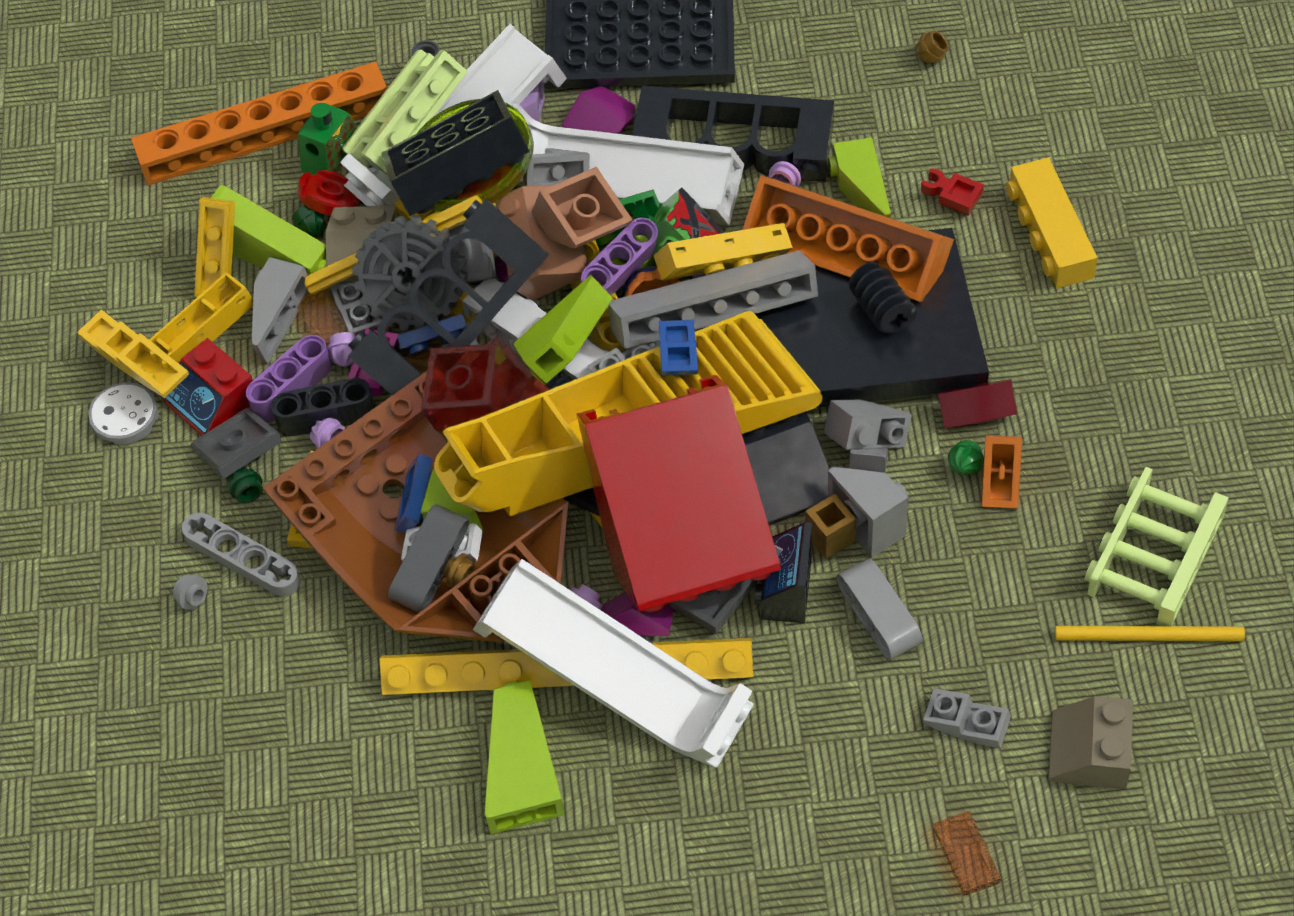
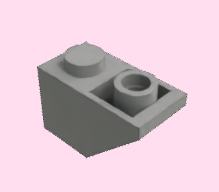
[824,400,912,450]

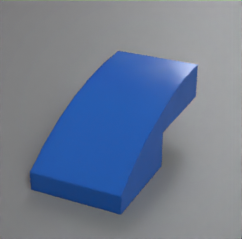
[659,320,698,376]

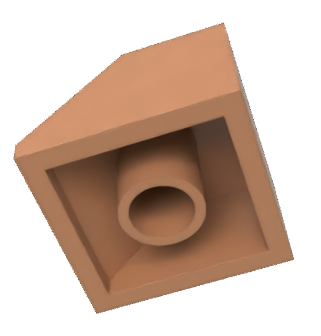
[531,167,633,249]

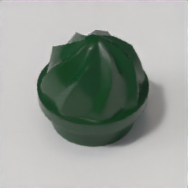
[292,205,326,237]
[228,467,263,503]

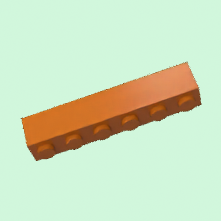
[742,175,954,302]

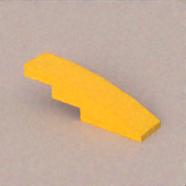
[77,309,189,398]

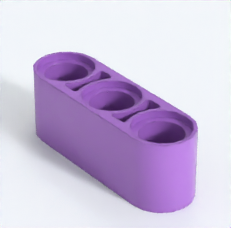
[580,218,658,296]
[246,335,332,423]

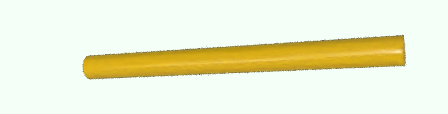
[1055,626,1245,641]

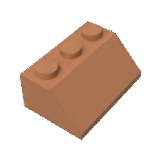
[495,185,588,300]

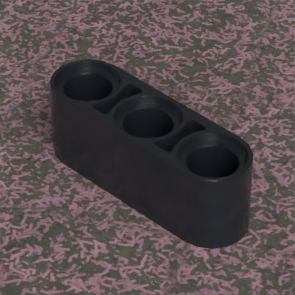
[271,378,375,436]

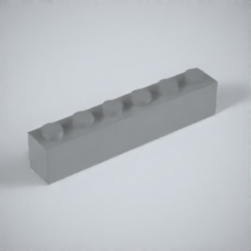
[608,250,818,349]

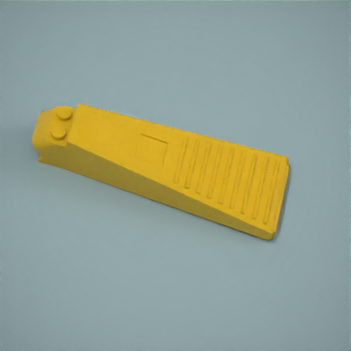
[434,311,823,516]

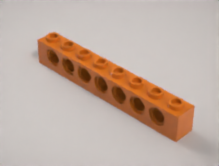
[131,61,387,186]

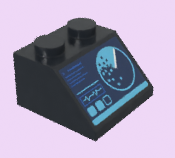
[754,522,812,623]

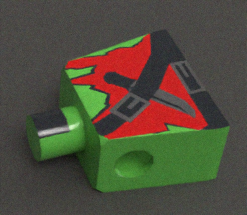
[653,187,725,255]

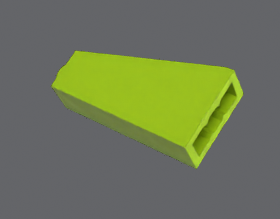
[211,185,326,275]
[485,680,565,834]

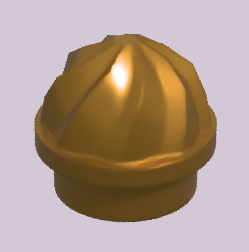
[916,30,949,64]

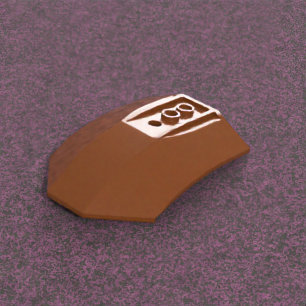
[263,367,569,642]

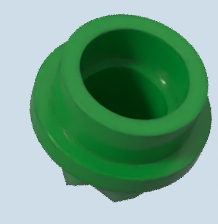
[948,440,984,476]

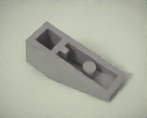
[252,257,309,365]

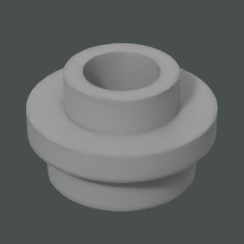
[173,575,208,610]

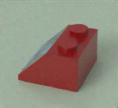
[162,338,253,436]

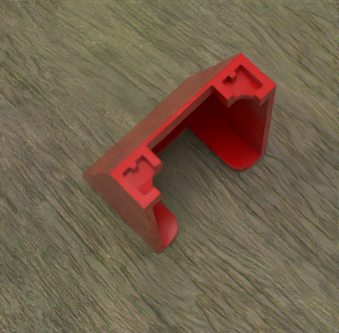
[576,375,781,612]

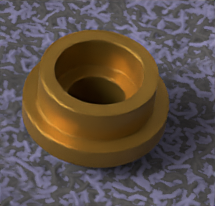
[443,553,476,588]

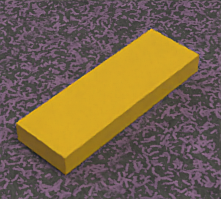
[194,197,235,297]

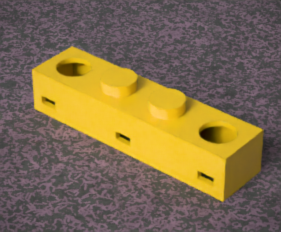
[654,223,793,281]
[149,272,253,363]

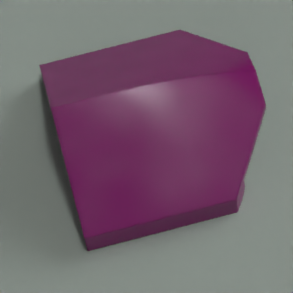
[561,86,636,134]
[601,592,674,636]

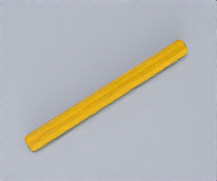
[304,196,483,294]

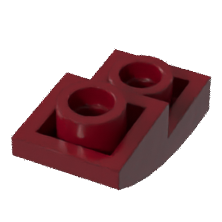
[938,379,1018,428]

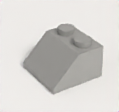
[828,467,909,558]

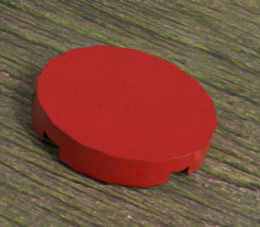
[297,170,361,216]

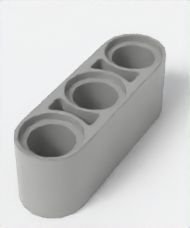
[836,558,923,660]

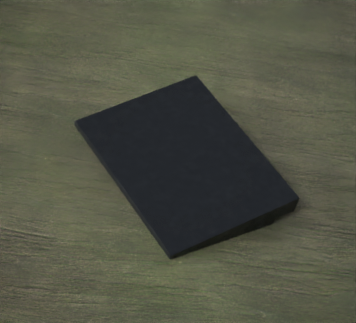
[689,228,989,408]

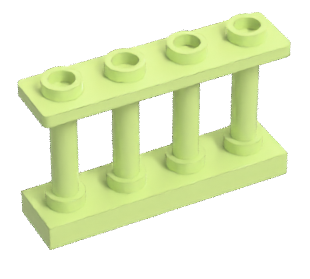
[1084,467,1229,626]

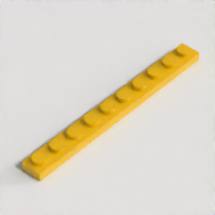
[380,638,753,695]

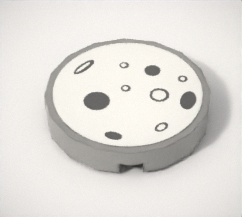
[88,382,159,445]

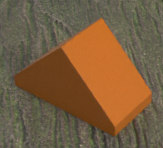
[982,435,1022,509]

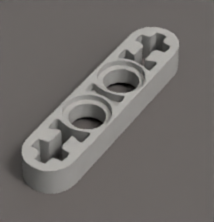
[182,512,301,596]

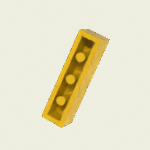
[1006,157,1098,288]

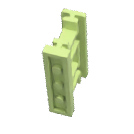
[342,50,468,175]

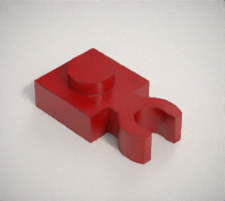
[921,168,984,216]

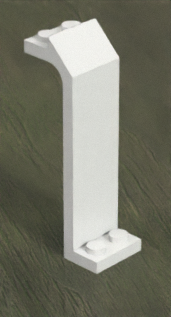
[340,24,567,206]
[506,103,744,226]
[473,559,754,768]

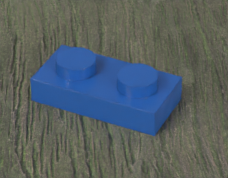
[397,314,467,355]
[395,454,433,534]

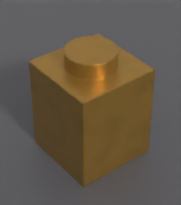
[805,493,856,559]

